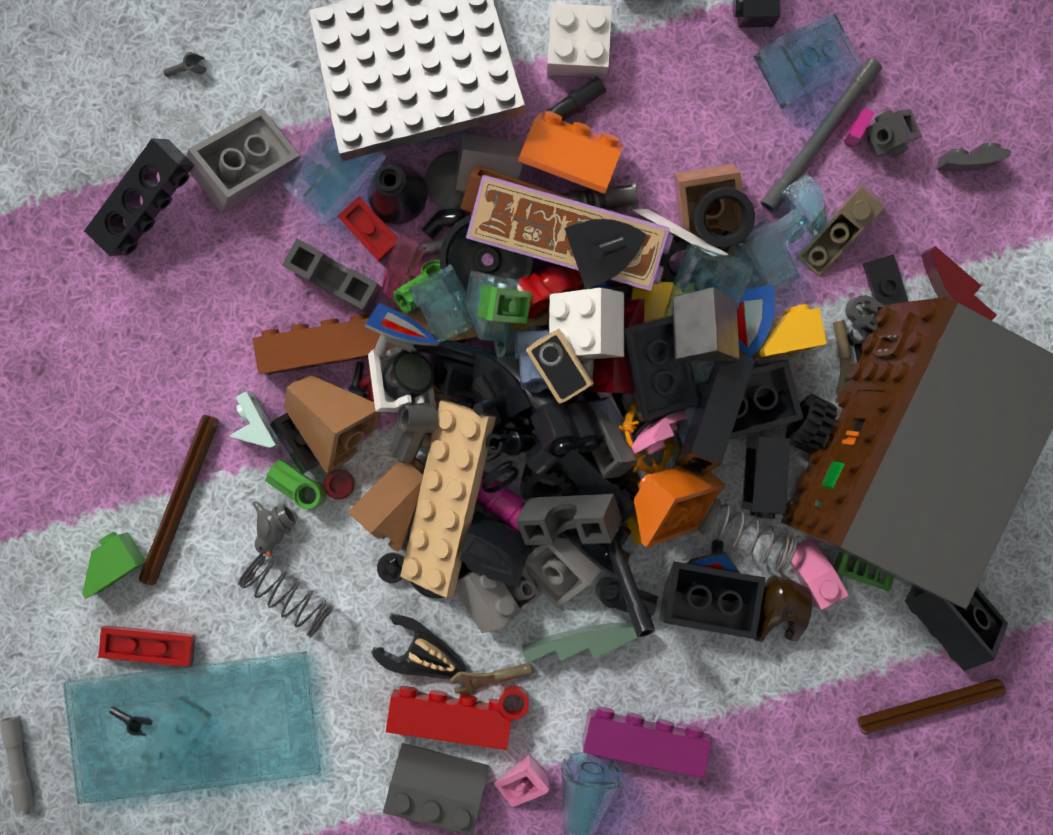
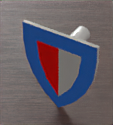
[724,285,776,358]
[365,303,439,357]

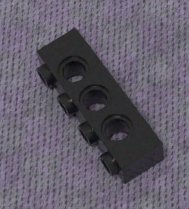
[84,138,195,257]

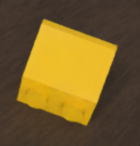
[752,304,827,360]

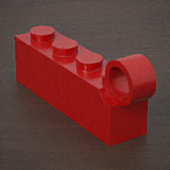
[386,685,529,750]

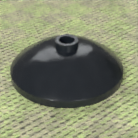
[440,215,533,306]

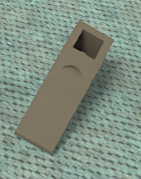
[797,183,885,276]

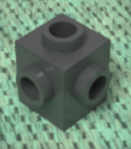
[866,109,922,157]

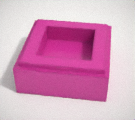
[844,108,874,148]

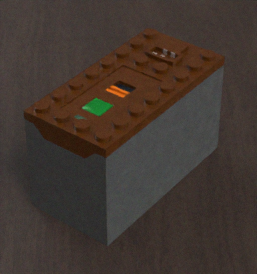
[781,297,1053,609]

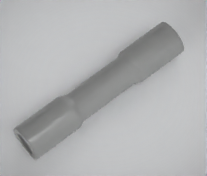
[0,716,35,812]

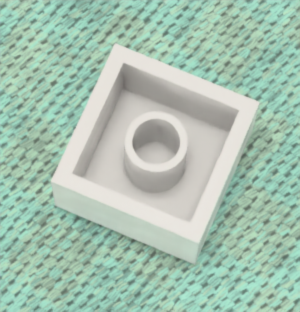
[547,3,612,78]
[549,288,624,360]

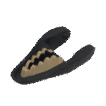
[371,613,466,679]

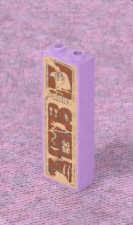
[466,175,673,291]

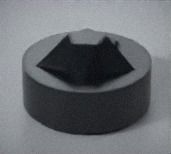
[377,552,404,583]

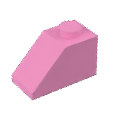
[784,538,849,610]

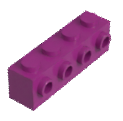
[582,706,712,778]

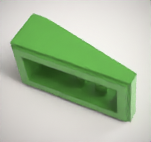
[833,551,894,592]

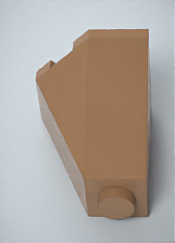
[284,375,381,473]
[348,458,425,552]

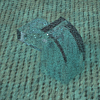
[771,173,827,248]

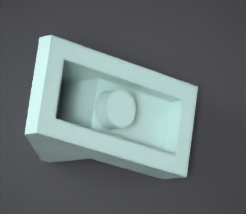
[229,391,282,448]

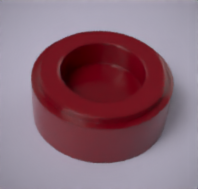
[324,469,355,500]

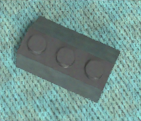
[383,743,489,835]

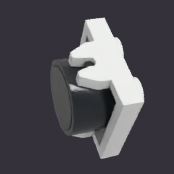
[368,346,436,412]

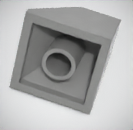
[524,537,602,608]

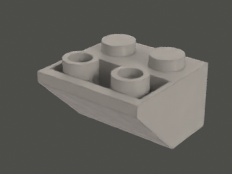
[455,567,541,633]

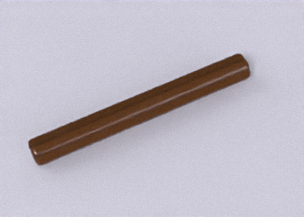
[857,679,1006,735]

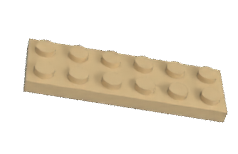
[400,401,496,598]

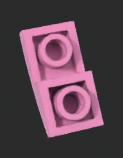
[632,410,687,455]

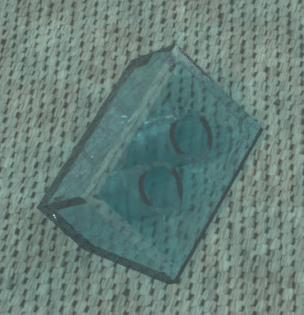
[279,124,387,224]

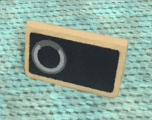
[526,328,593,404]

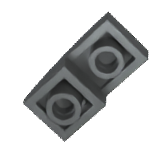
[937,142,1011,172]

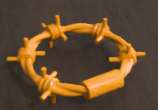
[619,400,679,474]

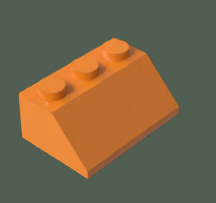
[518,111,624,194]
[634,467,725,548]

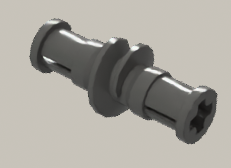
[560,181,639,210]

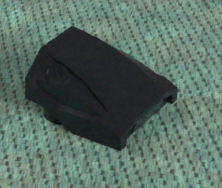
[460,511,531,587]

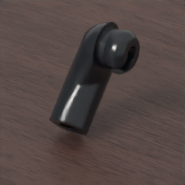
[422,208,465,239]

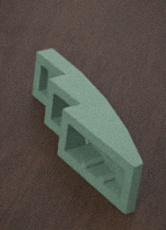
[522,622,639,663]

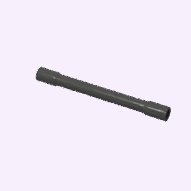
[760,58,882,213]

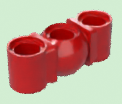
[509,265,585,319]

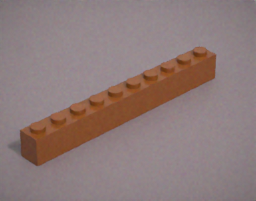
[252,298,550,375]

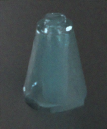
[561,752,623,835]

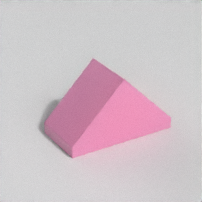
[494,754,549,807]

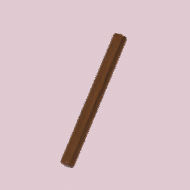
[139,415,219,586]

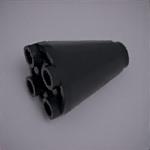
[367,164,428,225]

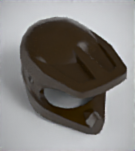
[754,575,812,642]

